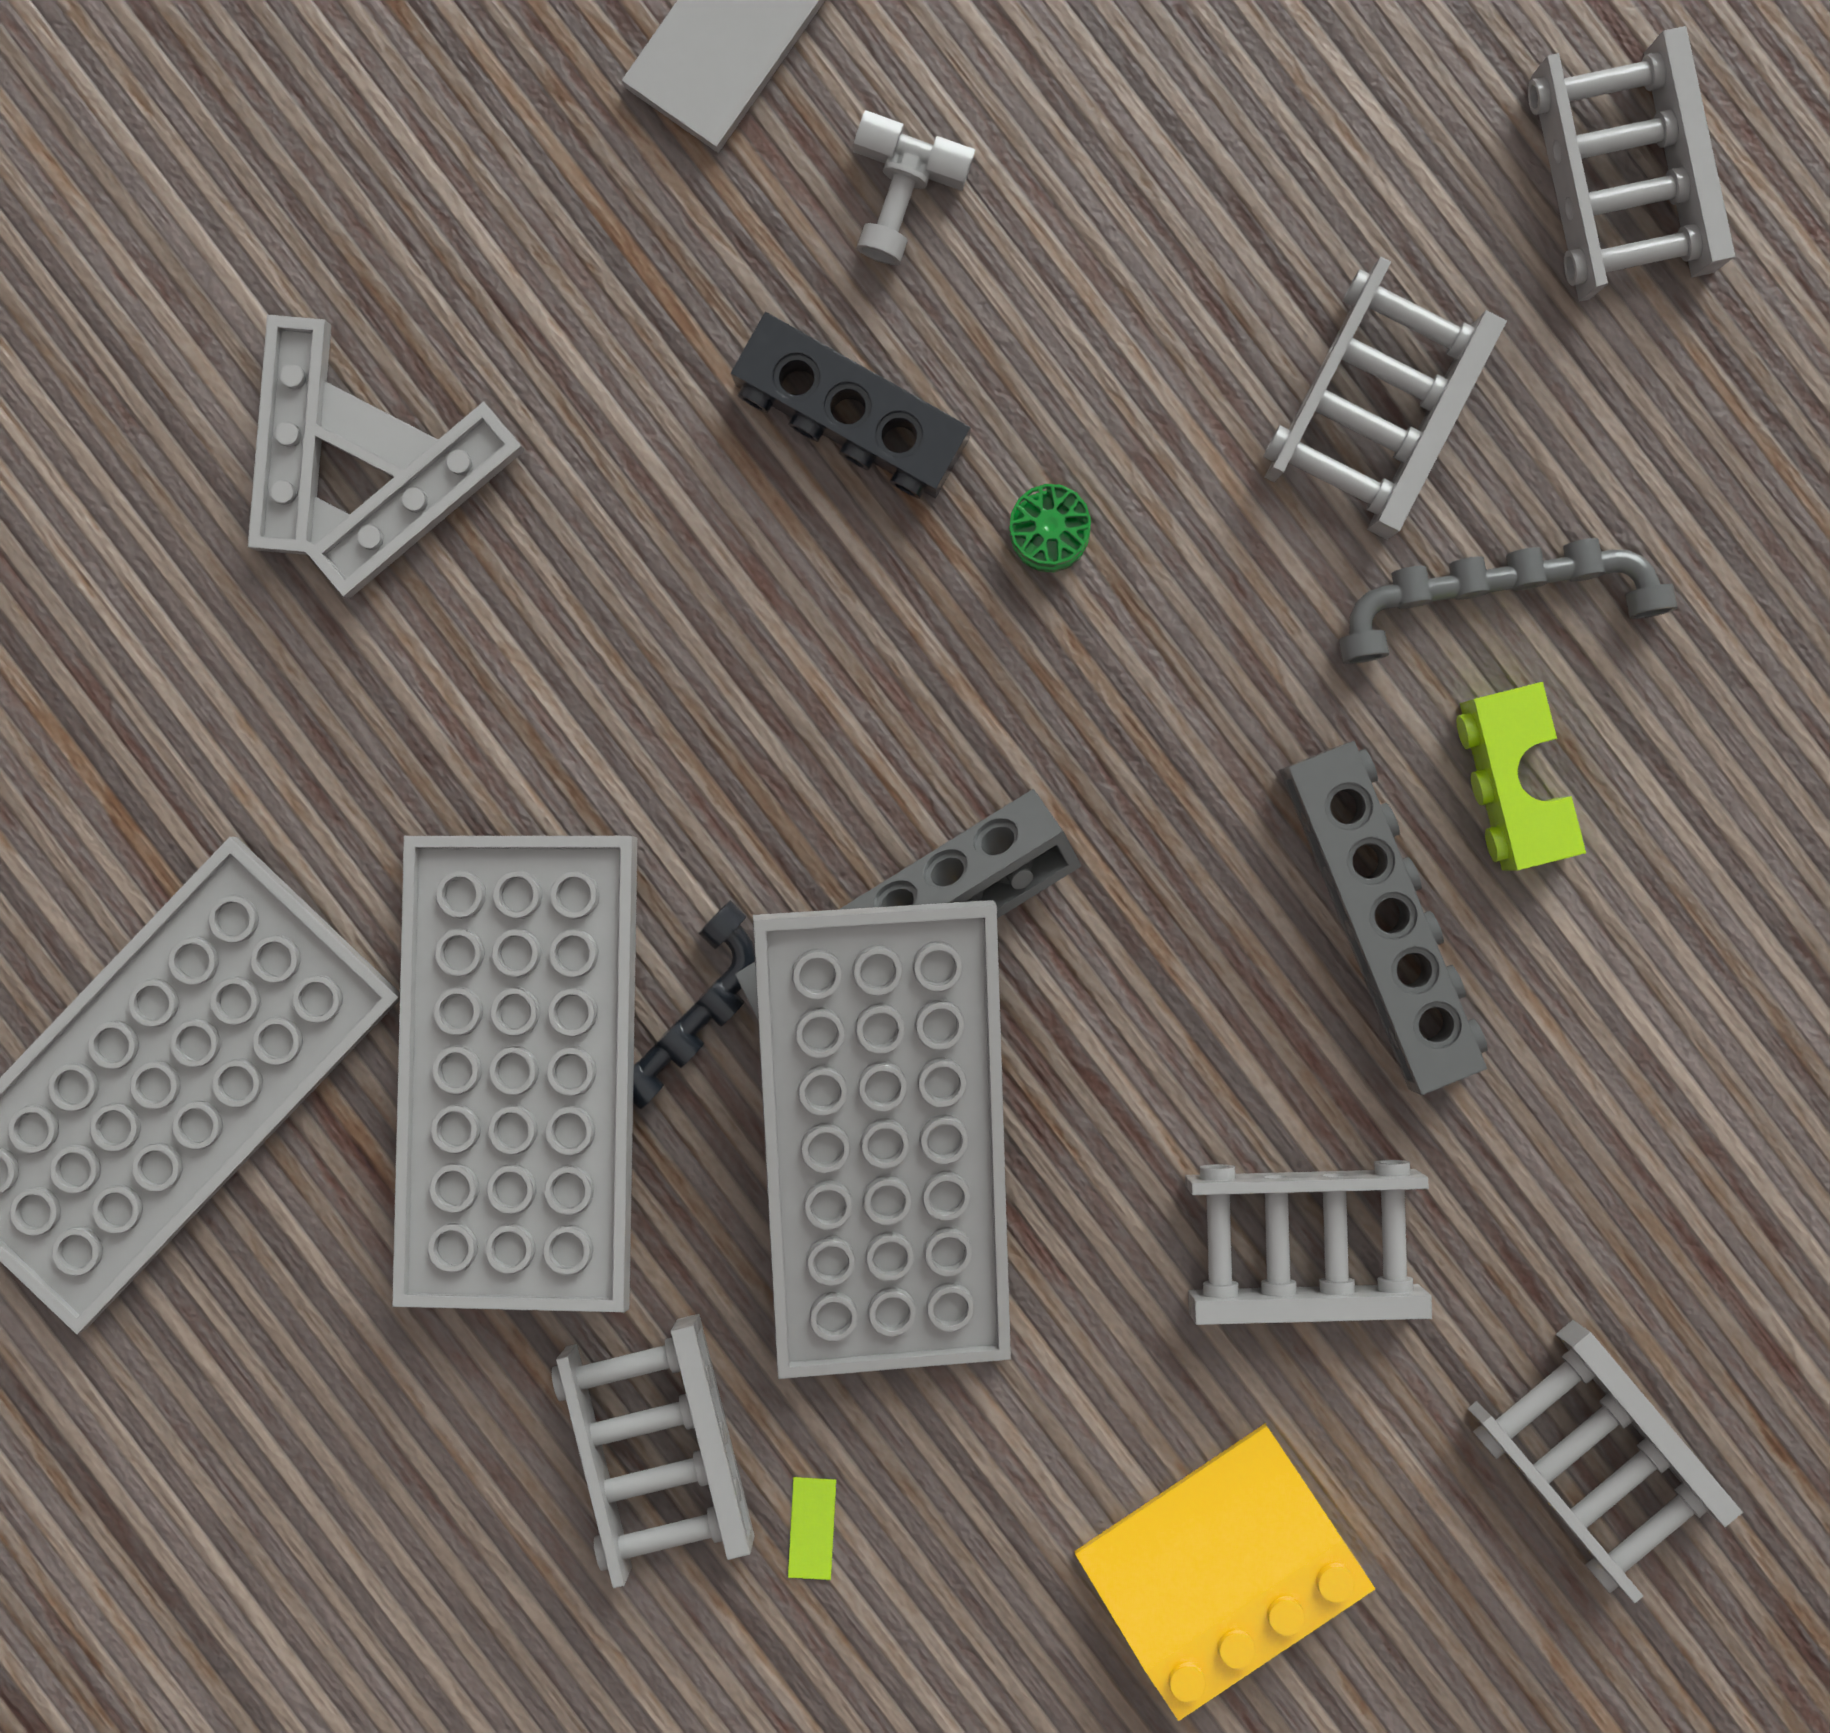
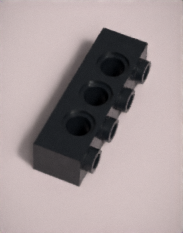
[731,311,971,499]

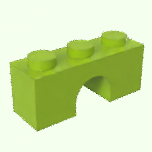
[1456,682,1586,871]

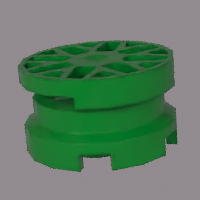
[1009,484,1091,573]

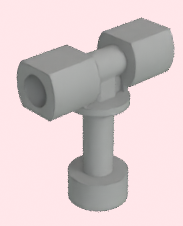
[853,110,975,265]

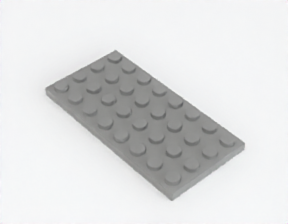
[392,836,638,1312]
[0,837,400,1334]
[753,900,1011,1379]

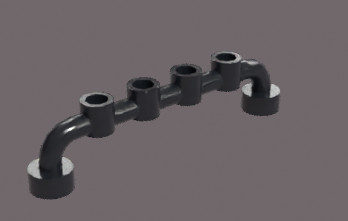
[633,900,755,1110]

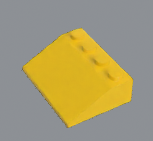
[1075,1423,1375,1721]

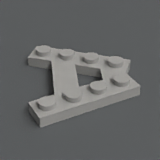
[248,315,525,599]

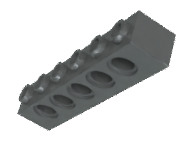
[1279,741,1488,1095]
[735,789,1082,1019]

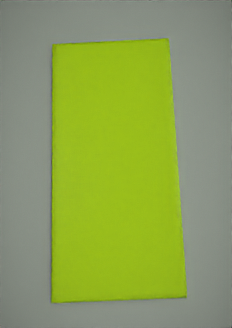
[788,1477,836,1580]

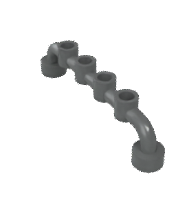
[1339,538,1678,664]

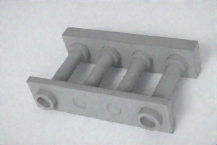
[1528,26,1735,302]
[1263,257,1507,540]
[1185,1160,1432,1325]
[552,1314,755,1588]
[1467,1320,1743,1603]

